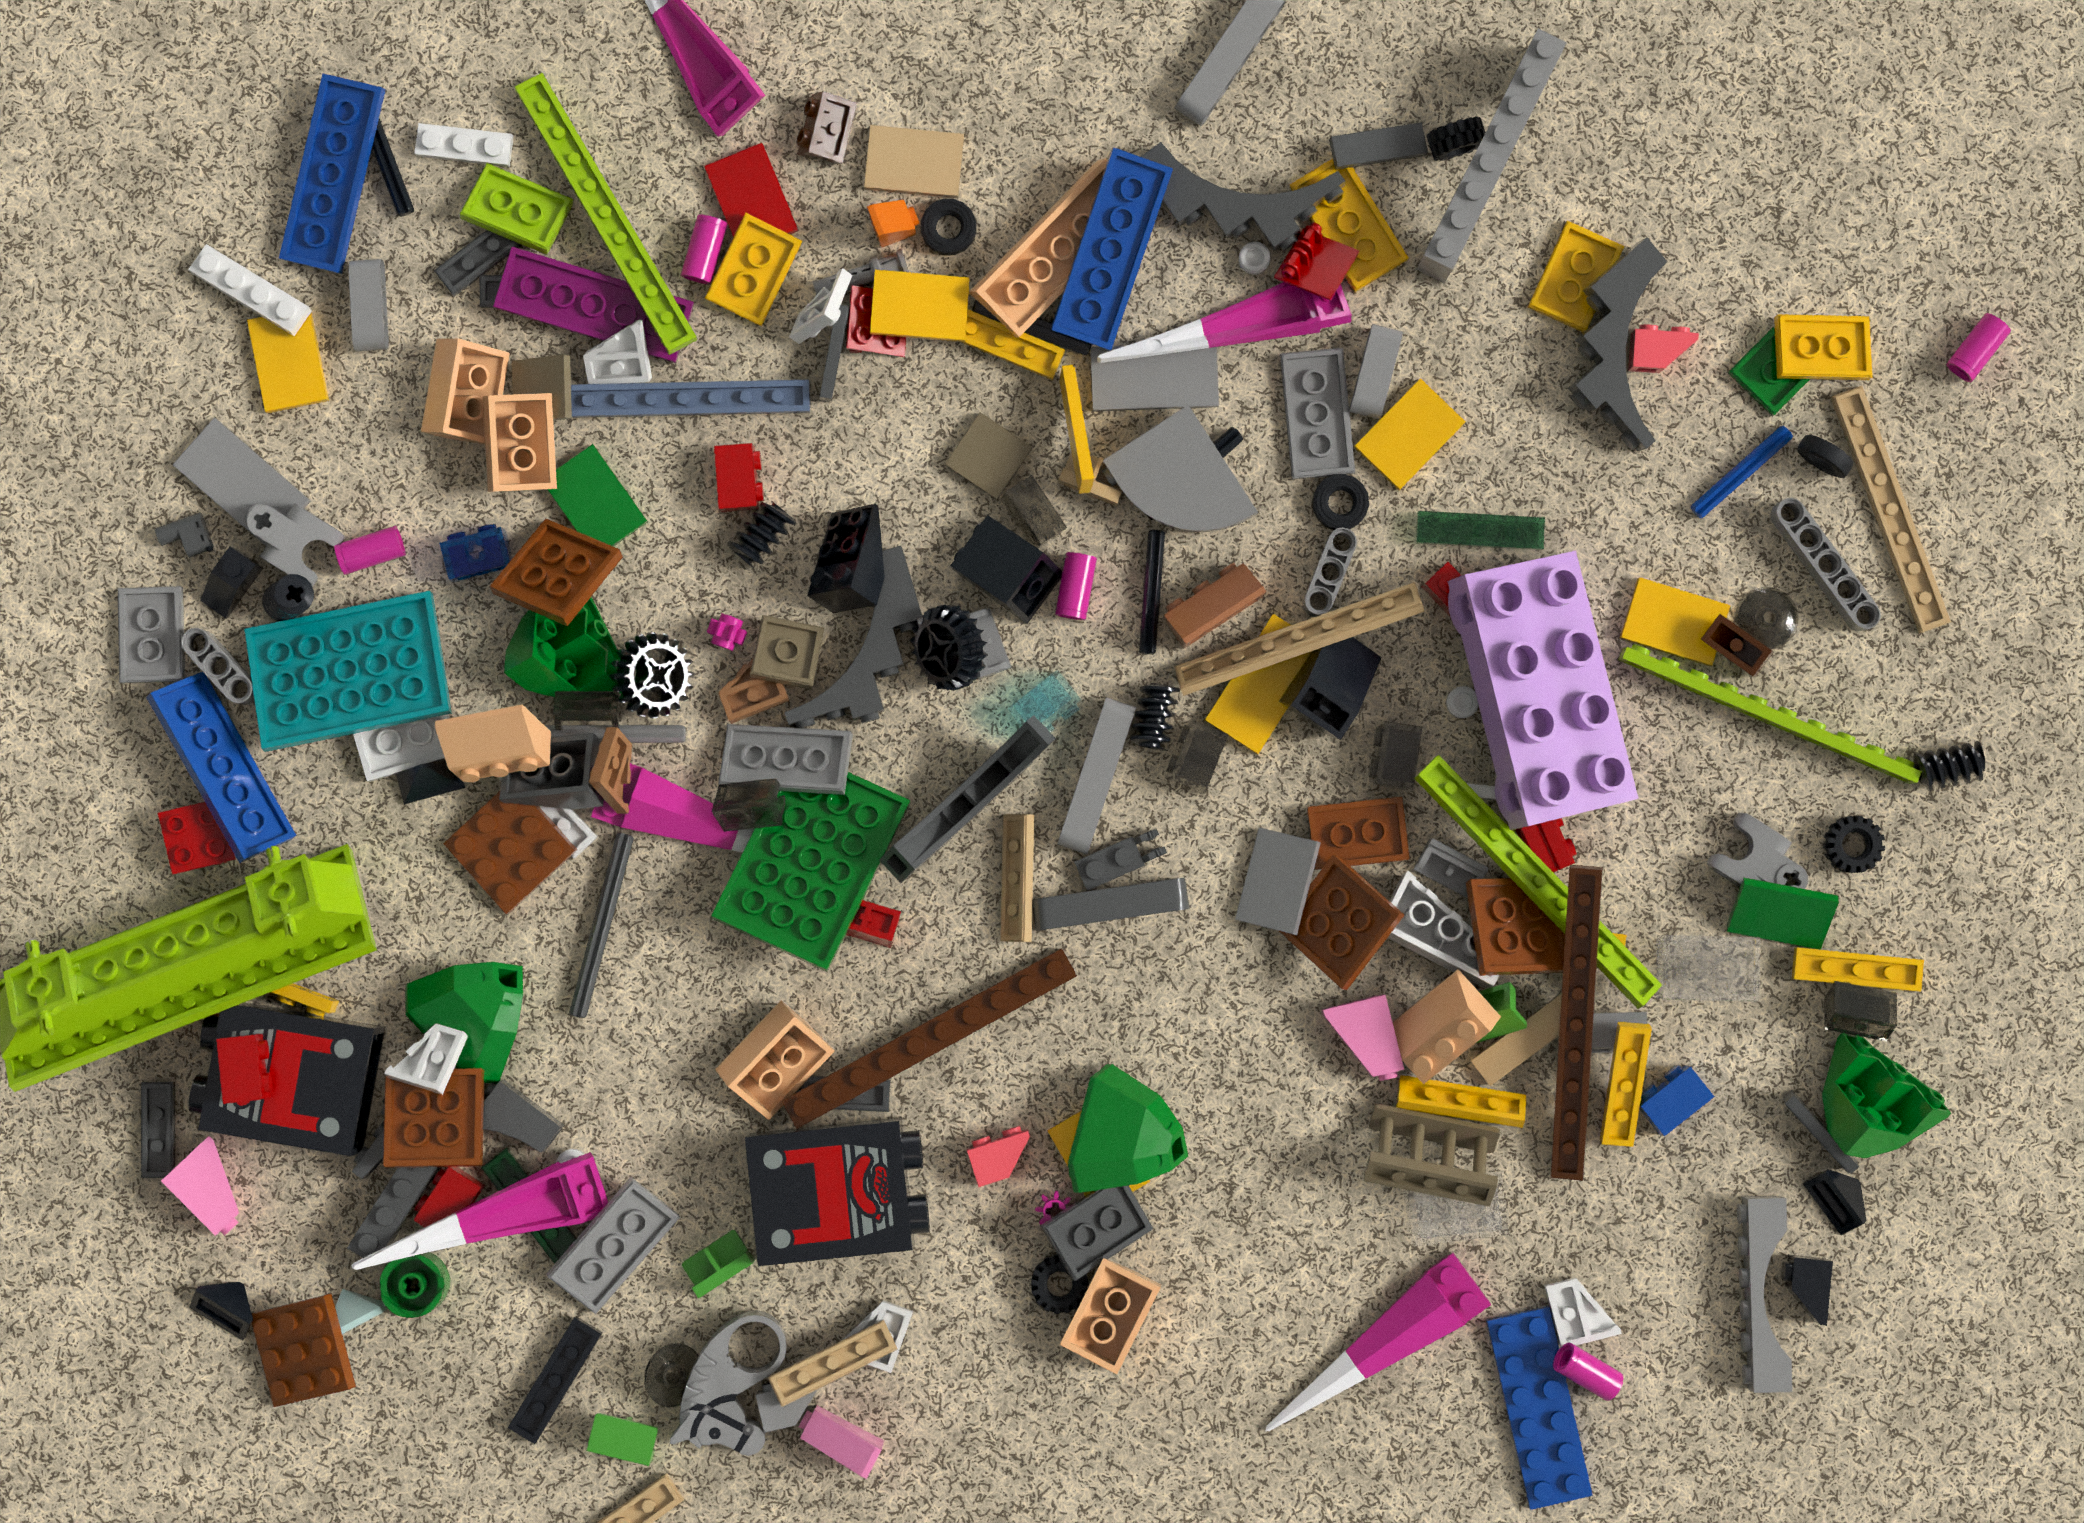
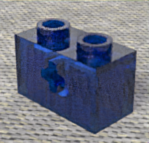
[439,524,513,582]

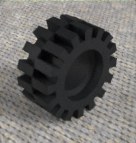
[1426,116,1486,161]
[1823,816,1885,873]
[1031,1254,1089,1314]

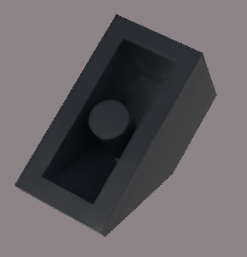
[200,546,264,619]
[1781,1254,1833,1326]

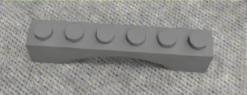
[1737,1196,1792,1393]

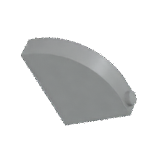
[1102,405,1258,532]

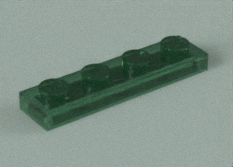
[1416,511,1545,550]

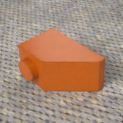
[867,200,919,248]

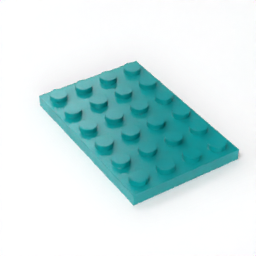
[244,591,452,752]

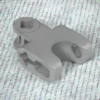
[245,503,345,587]
[1707,812,1808,889]

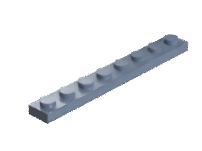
[571,380,810,418]

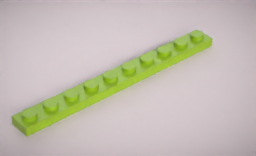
[515,73,697,355]
[1618,644,1922,784]
[1414,754,1662,1009]

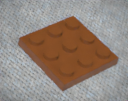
[489,518,623,626]
[443,791,577,914]
[1279,854,1405,990]
[1466,878,1565,976]
[383,1068,484,1168]
[252,1293,356,1407]

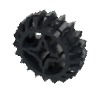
[910,604,988,691]
[609,632,695,718]

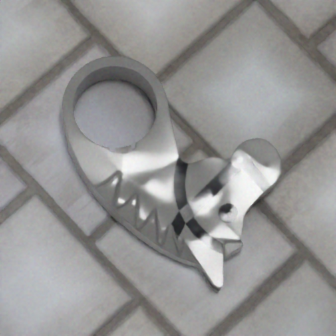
[670,1310,786,1456]

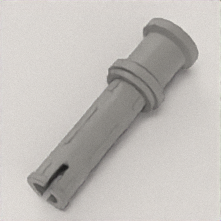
[813,249,909,295]

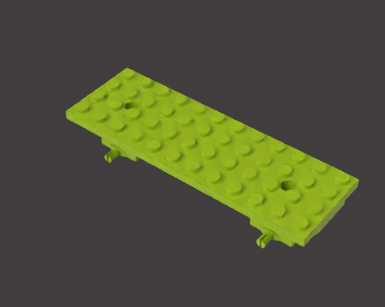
[0,844,377,1092]

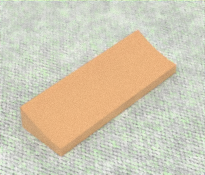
[969,158,1108,337]

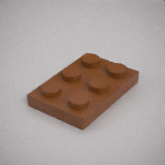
[1307,796,1410,870]

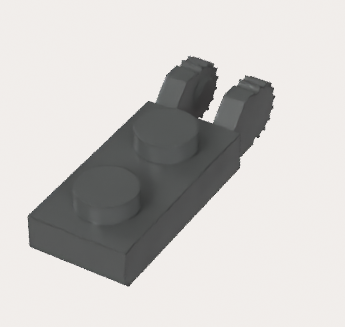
[1074,828,1167,891]

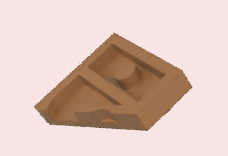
[718,659,790,724]
[589,727,632,814]

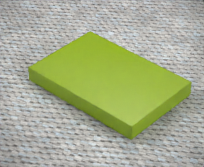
[460,163,573,255]

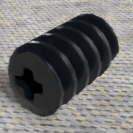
[727,501,797,569]
[262,574,314,621]
[1130,683,1180,751]
[1913,741,1985,792]

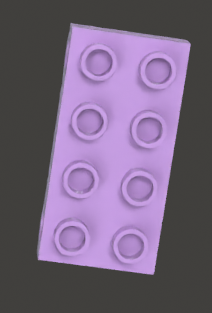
[1448,551,1639,830]

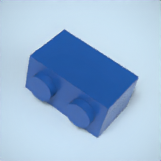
[1639,1065,1715,1136]

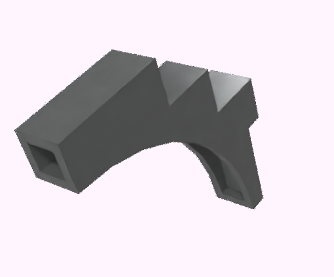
[1140,142,1345,251]
[1568,238,1667,451]
[785,545,922,728]
[879,715,1056,883]
[352,1080,565,1179]

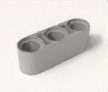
[349,259,389,351]
[1349,324,1403,420]
[1303,527,1357,617]
[181,628,255,705]

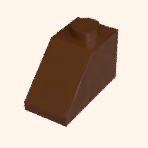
[1701,614,1774,677]

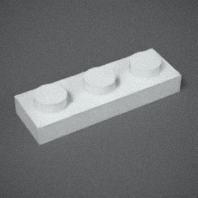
[415,123,514,167]

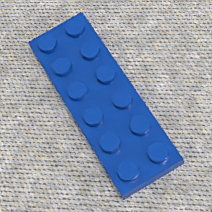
[279,73,386,274]
[1050,147,1173,350]
[146,671,297,863]
[1486,1306,1593,1510]

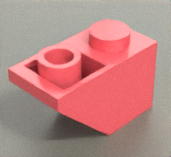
[1628,324,1699,373]
[967,1126,1030,1187]

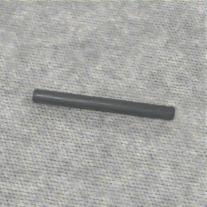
[569,833,634,1018]

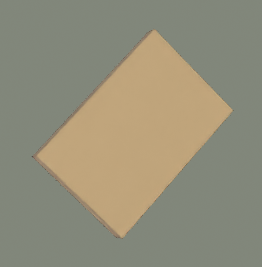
[864,125,964,198]

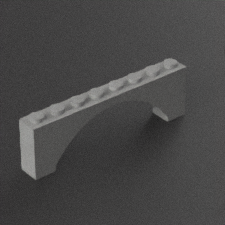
[1416,28,1567,283]

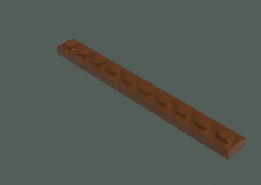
[1551,865,1603,1181]
[782,948,1077,1129]

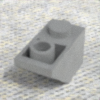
[756,1382,817,1433]

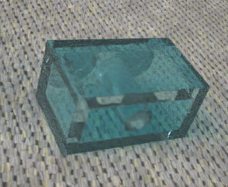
[1008,669,1081,733]

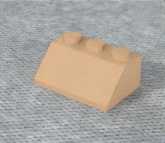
[421,338,510,444]
[483,393,557,492]
[435,704,551,782]
[1392,969,1501,1084]
[715,1000,835,1120]
[1060,1258,1161,1374]

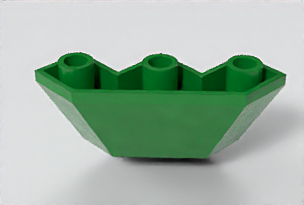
[504,597,622,699]
[405,962,523,1084]
[1822,1033,1951,1159]
[1068,1064,1188,1193]

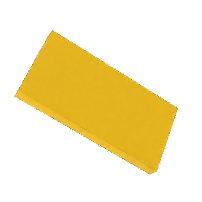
[1289,158,1409,292]
[1205,614,1312,755]

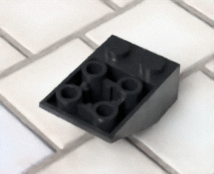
[807,504,885,613]
[1279,637,1382,740]

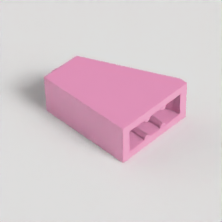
[1321,994,1404,1081]
[161,1136,239,1236]
[798,1405,884,1479]

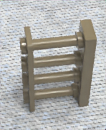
[1363,1104,1500,1207]

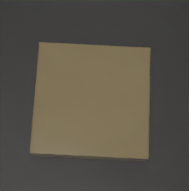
[512,354,572,421]
[945,412,1032,500]
[750,615,824,690]

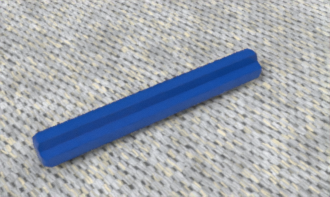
[1690,426,1793,518]

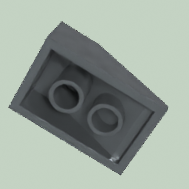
[499,733,604,809]

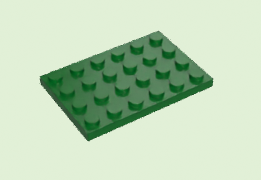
[711,772,911,972]

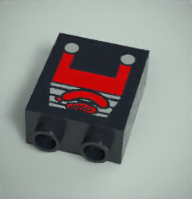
[188,1002,386,1156]
[745,1117,930,1267]

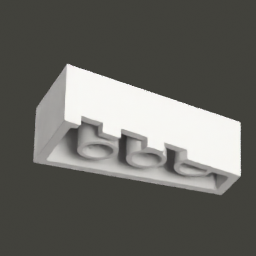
[1388,870,1499,989]

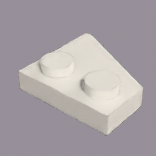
[789,268,852,344]
[583,320,652,384]
[1544,1277,1622,1348]

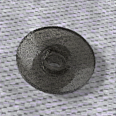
[1735,587,1799,649]
[644,1343,698,1407]

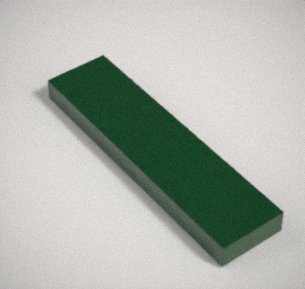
[481,1148,577,1264]

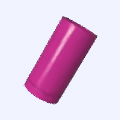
[680,214,728,285]
[1946,313,2011,383]
[334,525,406,575]
[1055,552,1097,621]
[1553,1342,1624,1401]

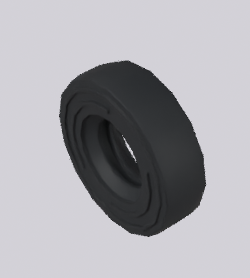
[921,199,976,255]
[1797,435,1854,478]
[1312,474,1369,530]

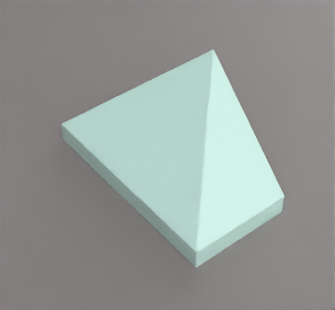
[335,1289,387,1334]

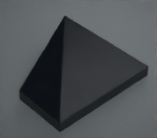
[396,760,466,805]
[1803,1169,1867,1235]
[189,1282,253,1341]

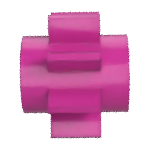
[707,613,747,651]
[1035,1190,1071,1225]

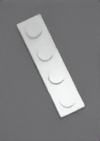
[188,244,312,336]

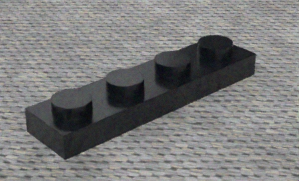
[508,1316,603,1444]

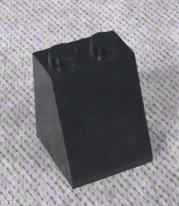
[950,515,1062,624]

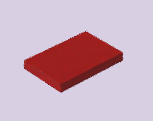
[704,143,799,238]

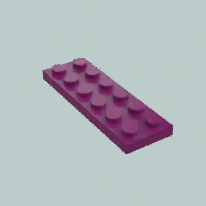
[493,247,694,364]

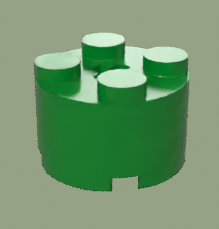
[380,1252,451,1318]

